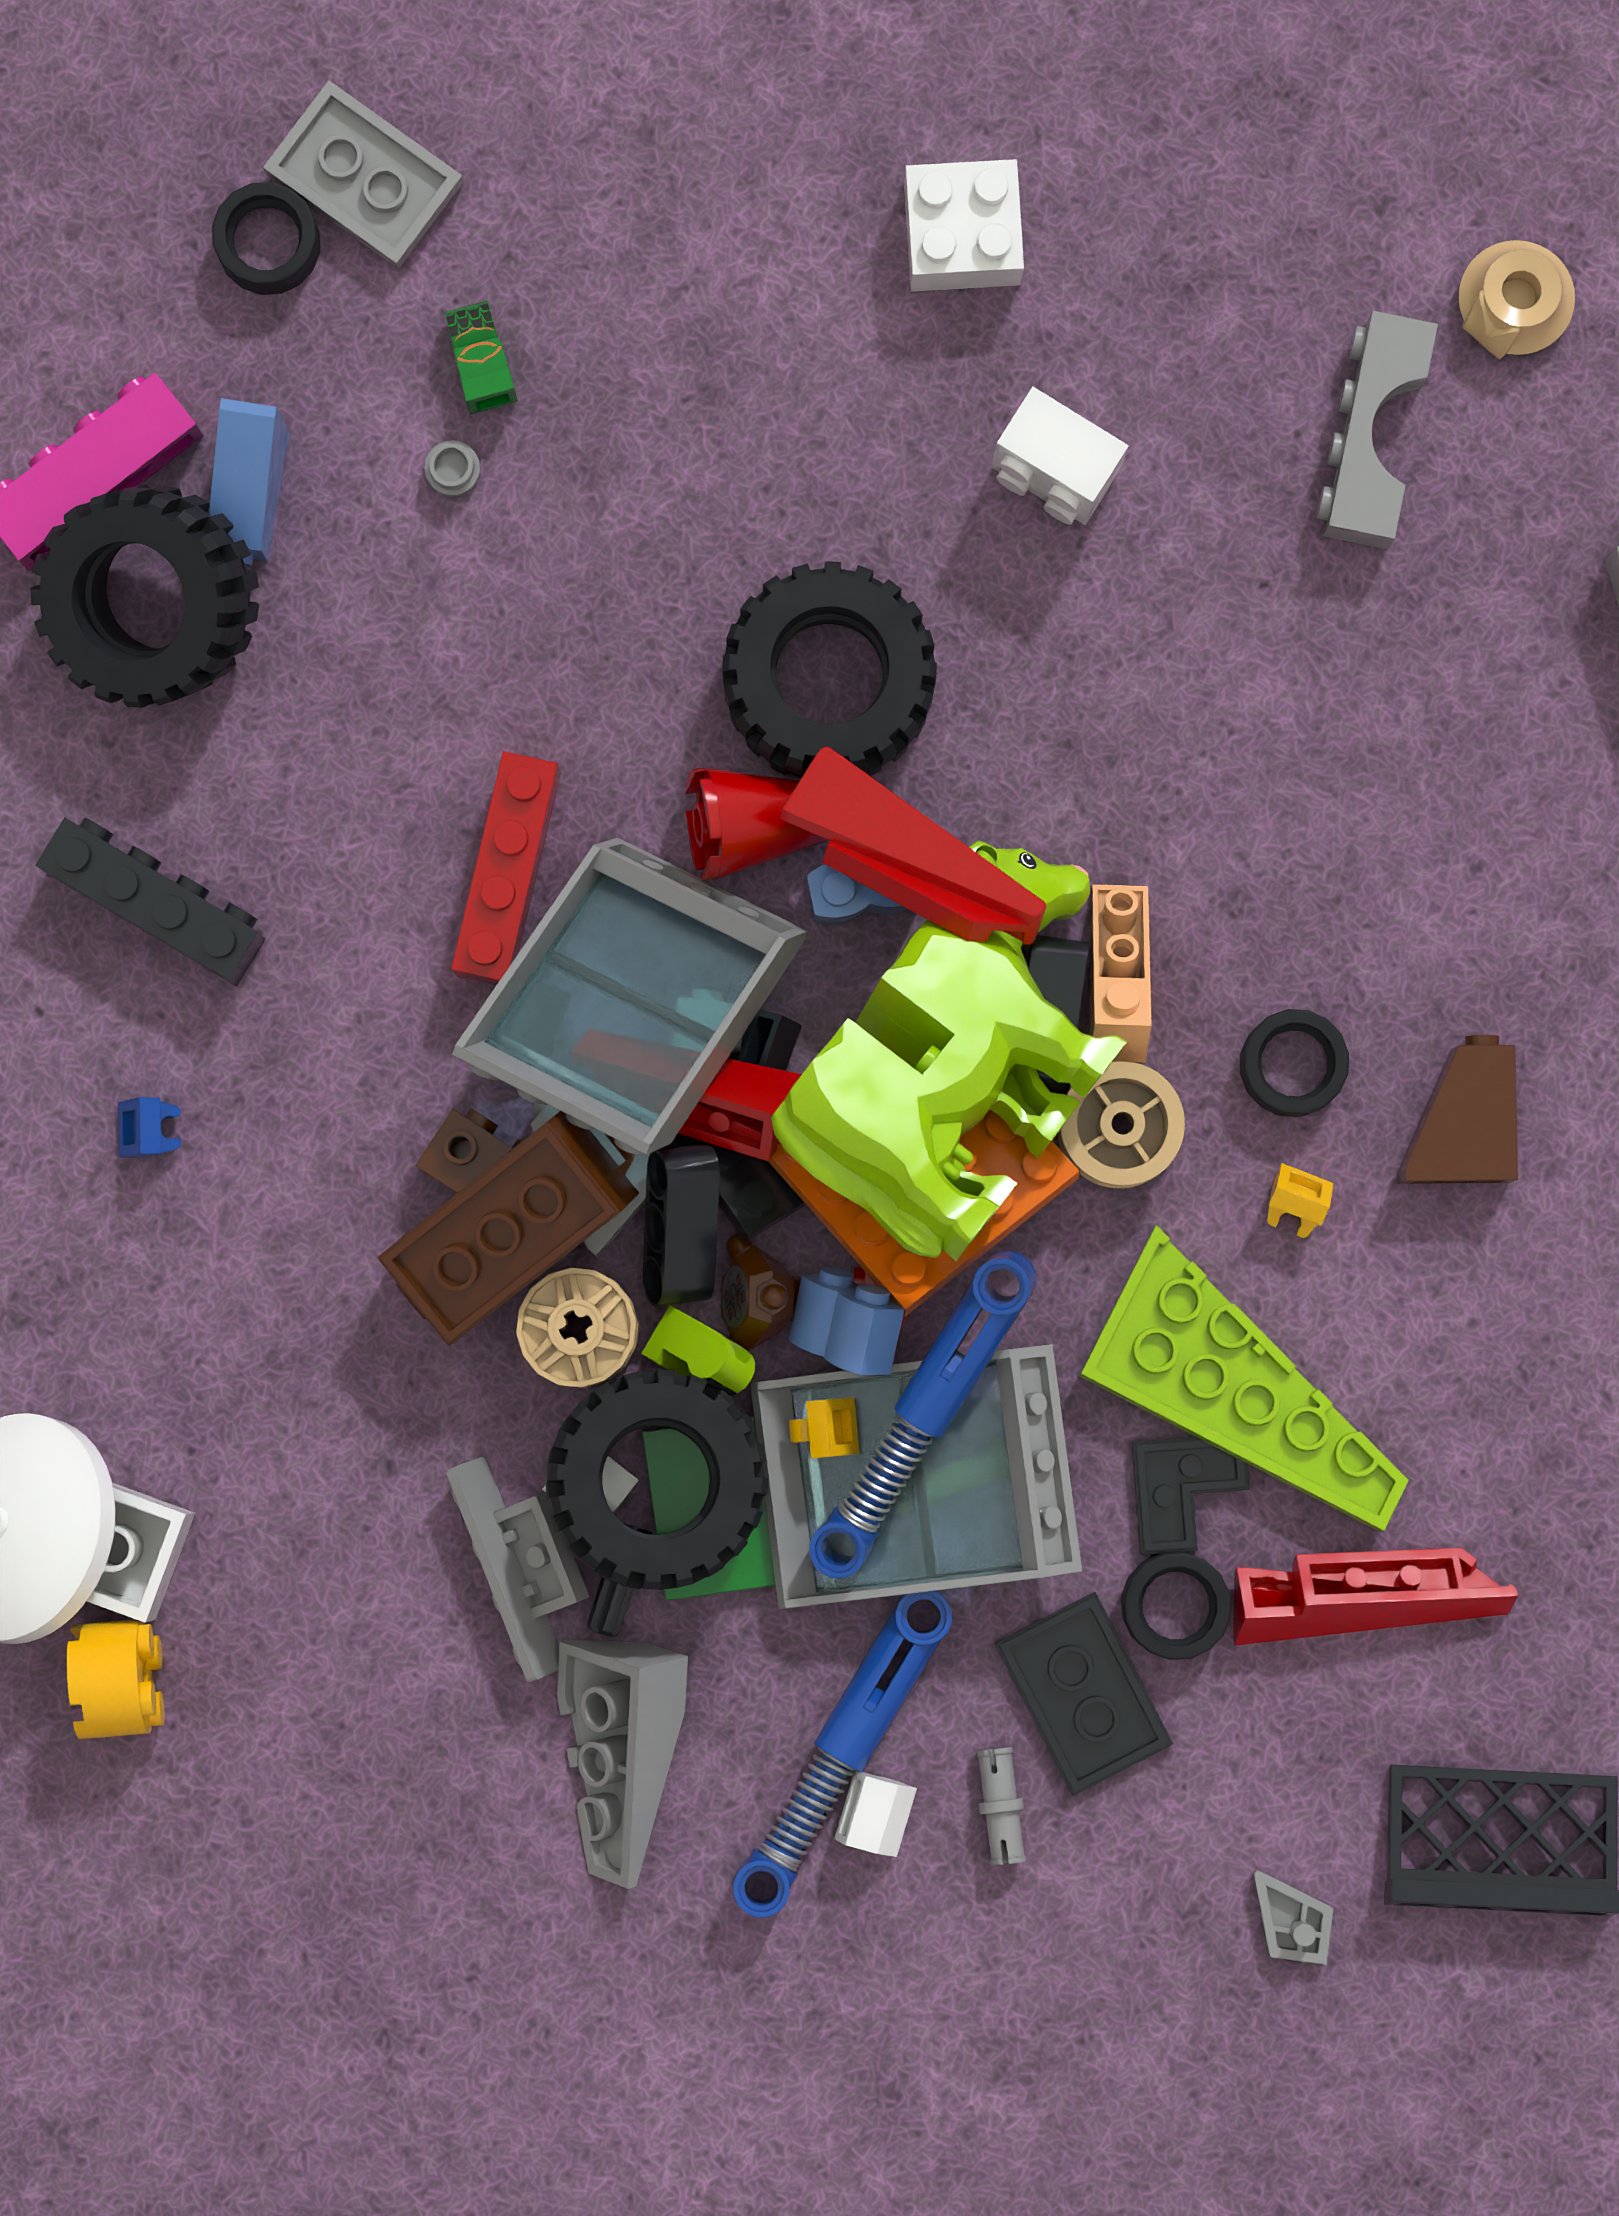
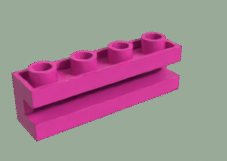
[0,372,203,571]

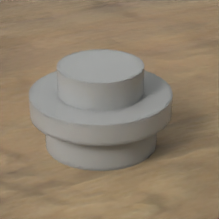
[424,440,480,497]

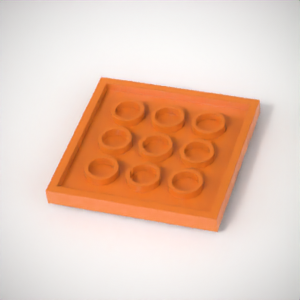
[769,1110,1080,1317]

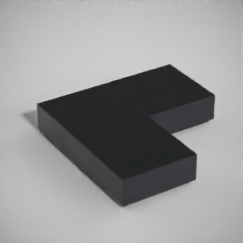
[1132,1437,1249,1555]

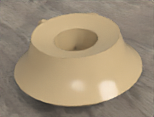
[1459,240,1575,360]

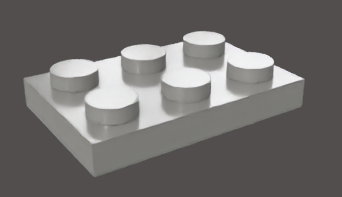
[263,80,464,269]

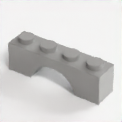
[1316,310,1438,550]

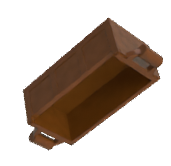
[377,1111,639,1346]

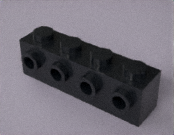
[35,817,266,986]

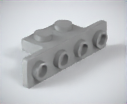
[446,1457,589,1682]

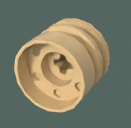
[516,1268,639,1388]

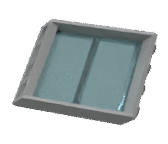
[452,838,808,1155]
[750,1344,1082,1609]

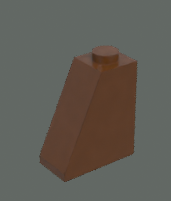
[1397,1035,1518,1184]

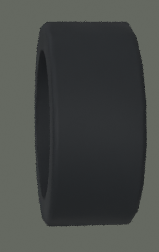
[212,182,320,295]
[1240,1009,1349,1117]
[1121,1552,1231,1660]

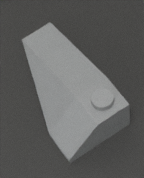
[557,1639,688,1889]

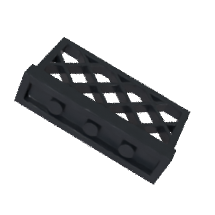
[1384,1765,1619,1917]

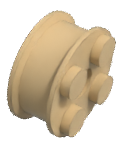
[1057,1061,1185,1189]

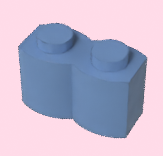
[807,865,909,925]
[788,1267,905,1375]

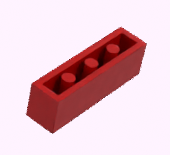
[451,751,561,985]

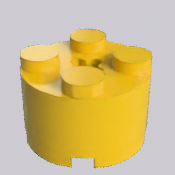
[67,1619,165,1740]

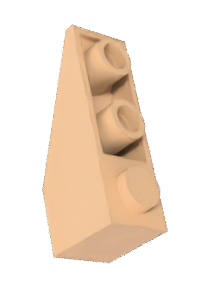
[1089,885,1152,1063]

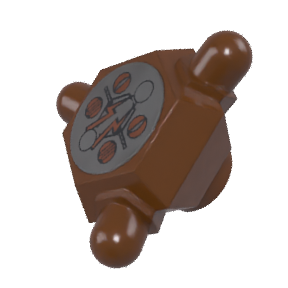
[721,1234,801,1351]

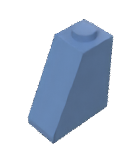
[209,398,290,568]

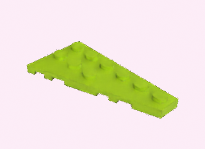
[1079,1225,1409,1532]

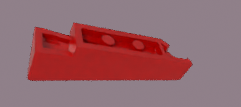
[780,746,1046,945]
[570,1031,802,1162]
[1233,1548,1518,1646]

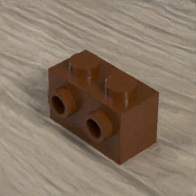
[415,1107,522,1193]

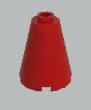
[685,768,829,881]

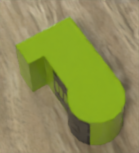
[641,1305,755,1395]

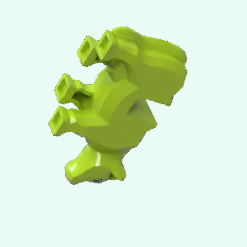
[771,840,1127,1261]

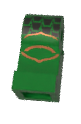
[445,300,518,415]

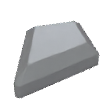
[1253,1870,1334,1965]

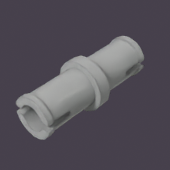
[976,1747,1027,1866]

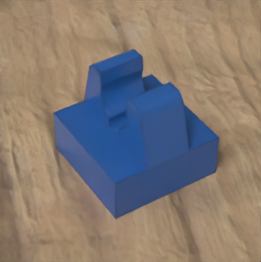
[118,1097,181,1158]

